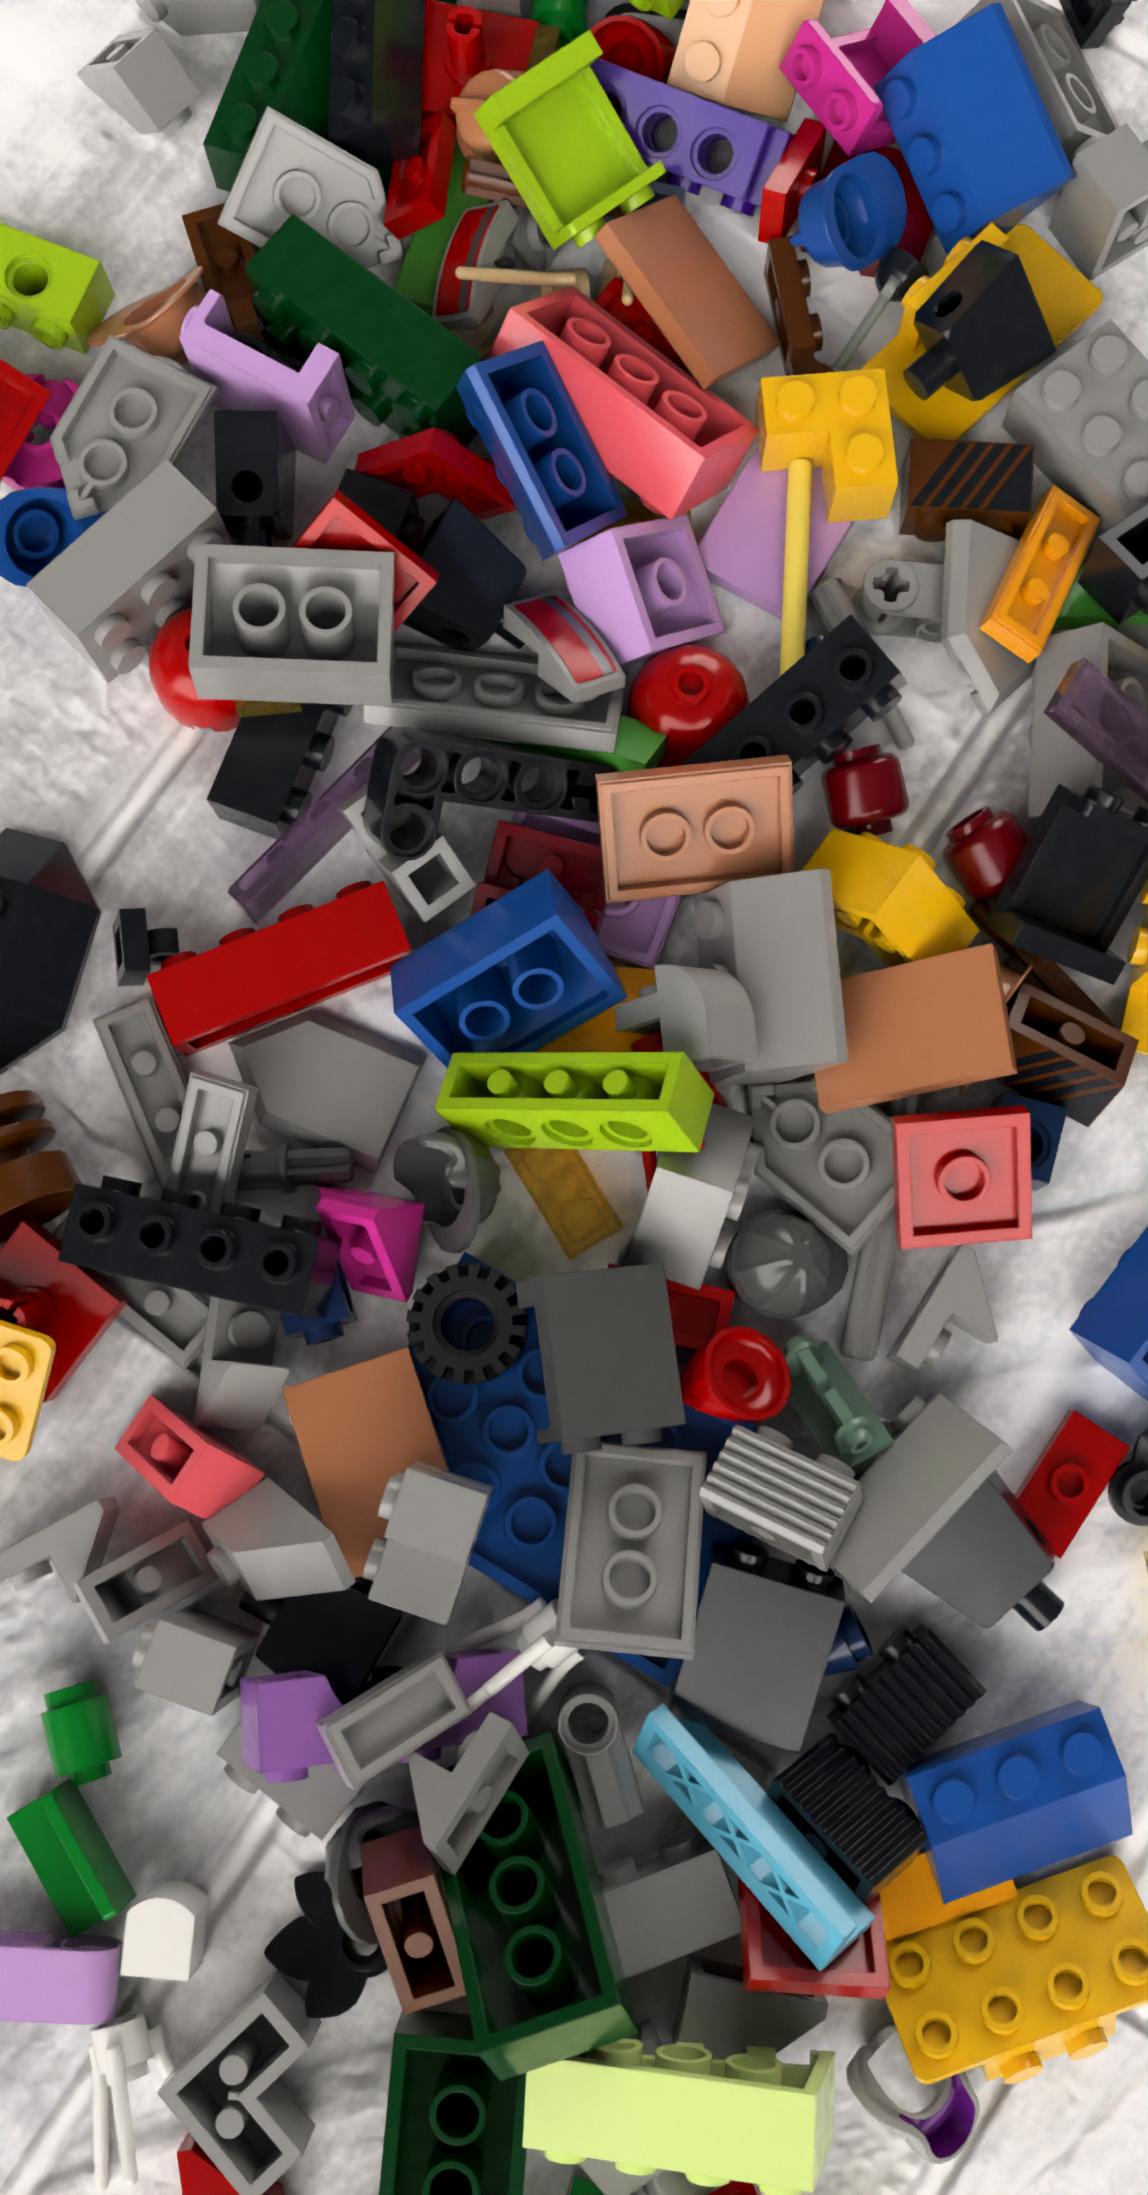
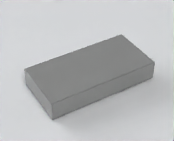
[315,1649,473,1790]

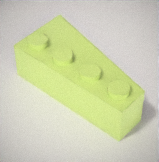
[522,2039,836,2195]

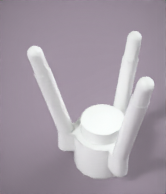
[447,1597,586,1726]
[88,2012,175,2192]

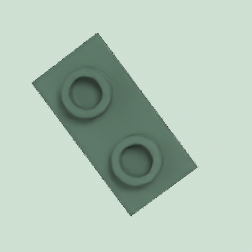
[784,1335,894,1468]

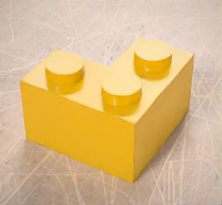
[755,368,898,523]
[801,828,980,968]

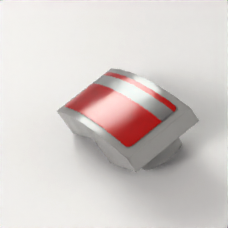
[432,200,520,331]
[503,591,626,703]

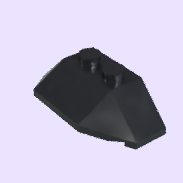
[0,828,102,1075]

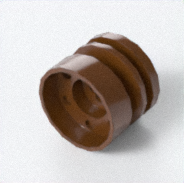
[0,1090,82,1244]

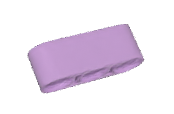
[0,1930,122,2025]

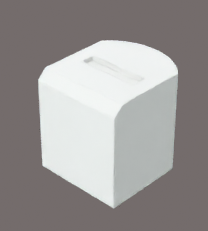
[120,1881,210,1981]

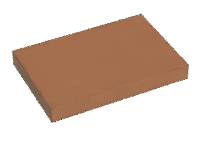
[595,194,781,390]
[595,755,794,903]
[815,943,1017,1114]
[282,1347,450,1578]

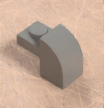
[338,783,476,923]
[614,964,759,1072]

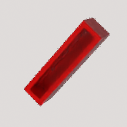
[146,880,413,1057]

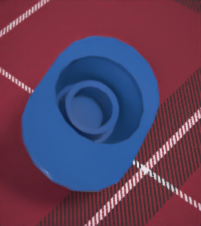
[789,151,907,272]
[0,487,107,587]

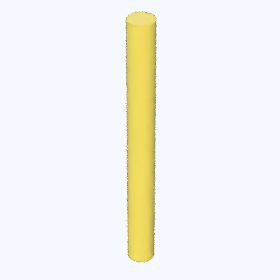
[779,459,813,677]

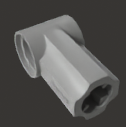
[558,1681,645,1829]

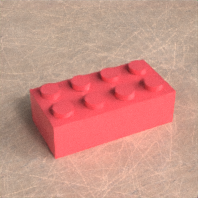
[488,285,760,520]

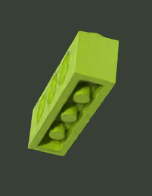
[0,223,115,355]
[434,1052,715,1153]

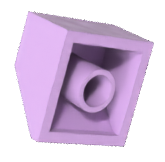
[558,514,725,668]

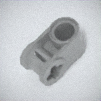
[852,558,944,643]

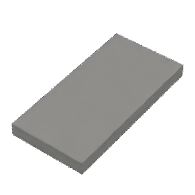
[364,643,628,753]

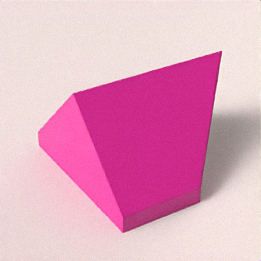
[316,1184,425,1303]

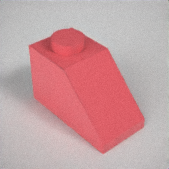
[114,1394,265,1520]

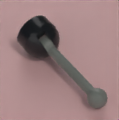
[829,246,929,372]

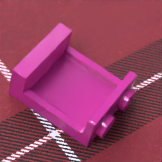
[779,0,936,157]

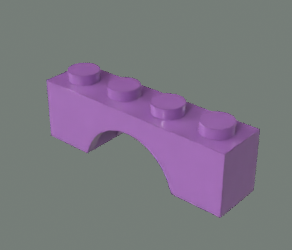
[239,1646,528,1783]

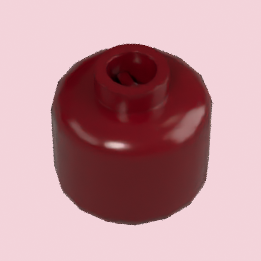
[821,744,909,836]
[942,806,1029,900]

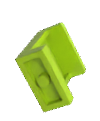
[473,30,667,251]

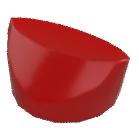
[590,15,676,111]
[679,1326,791,1422]

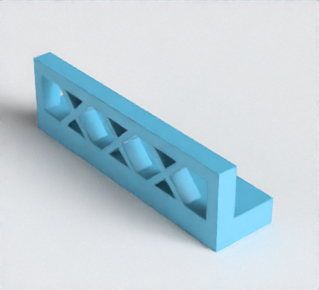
[632,1703,876,1972]

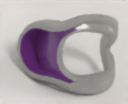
[846,2015,980,2164]

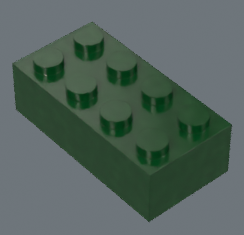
[245,214,484,447]
[440,1731,639,2081]
[379,2010,527,2195]

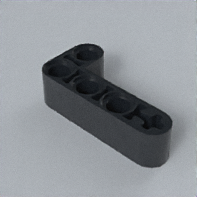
[363,727,616,861]

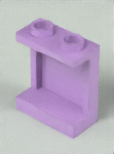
[179,289,355,465]

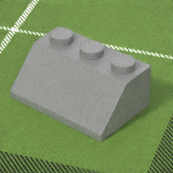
[957,0,1119,165]
[188,543,395,706]
[1026,622,1148,822]
[693,868,849,1085]
[830,1393,1013,1603]

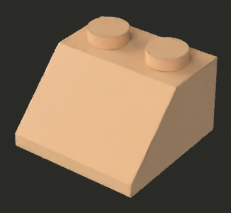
[667,0,825,122]

